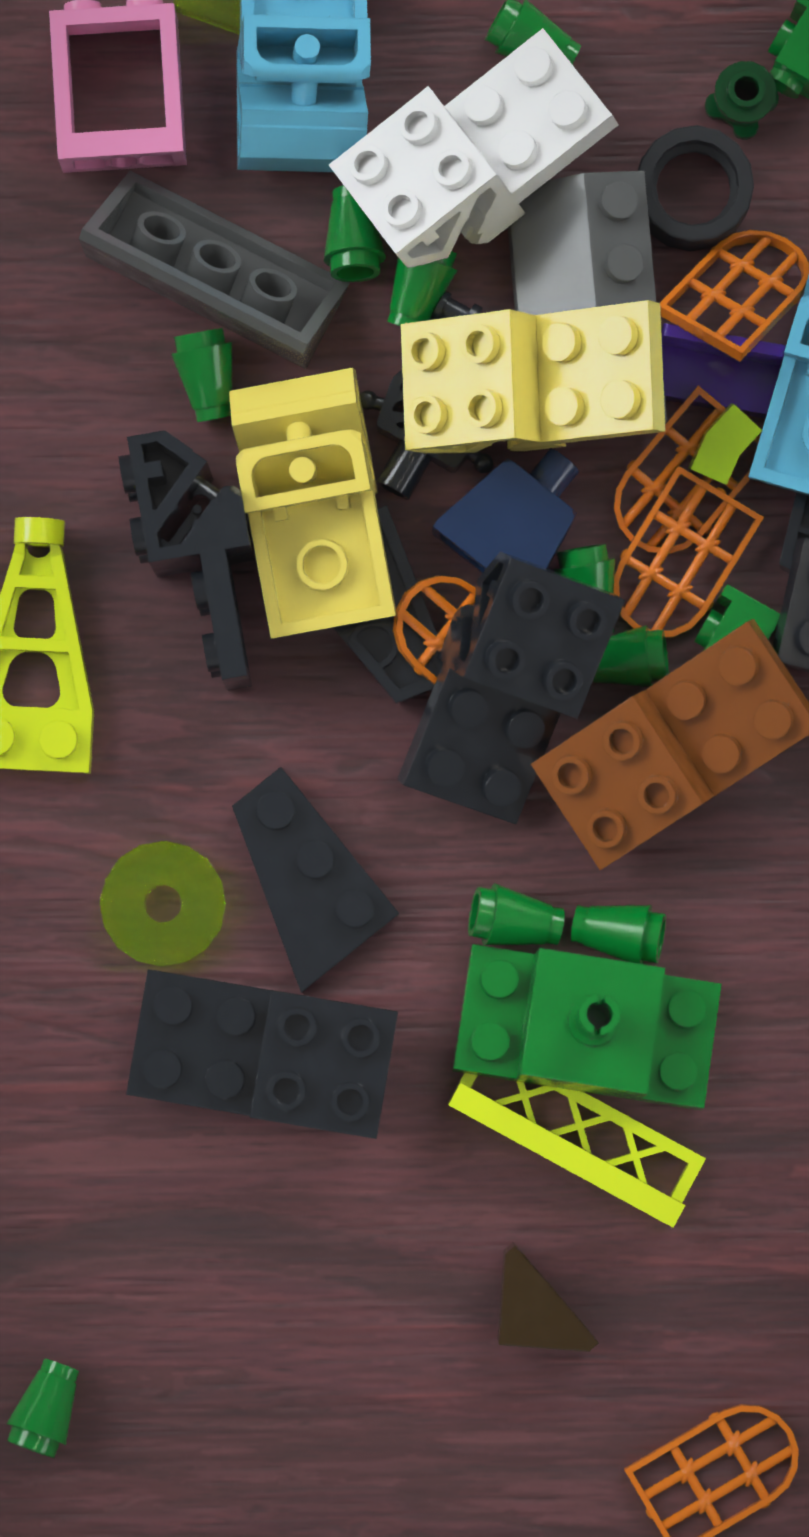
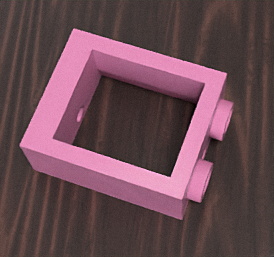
[49,0,187,173]

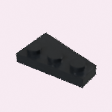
[333,505,443,704]
[232,767,399,993]

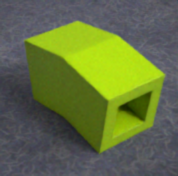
[688,404,763,485]

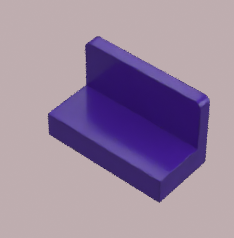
[661,323,786,419]

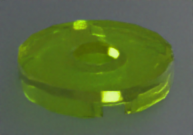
[100,841,227,967]

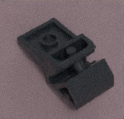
[118,430,255,691]
[397,551,625,824]
[126,969,398,1139]

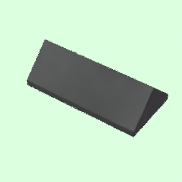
[79,171,350,369]

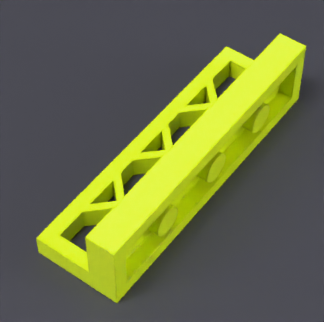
[448,1073,706,1228]

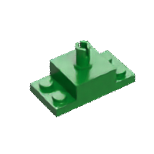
[452,944,722,1111]

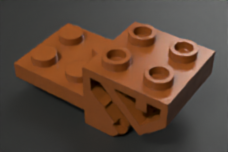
[531,619,809,870]

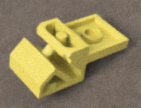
[401,300,665,453]
[229,368,396,639]

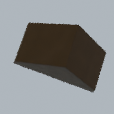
[497,1242,599,1352]

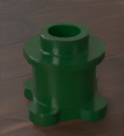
[705,61,779,140]

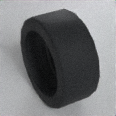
[638,125,754,251]

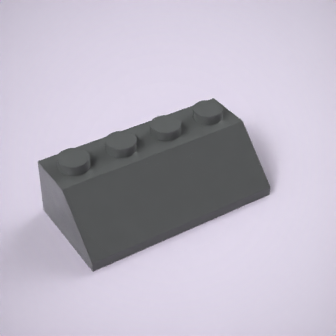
[508,171,667,421]

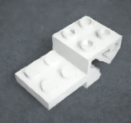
[329,28,619,268]

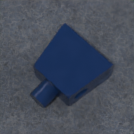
[432,448,580,573]

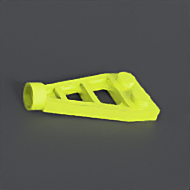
[0,517,94,774]

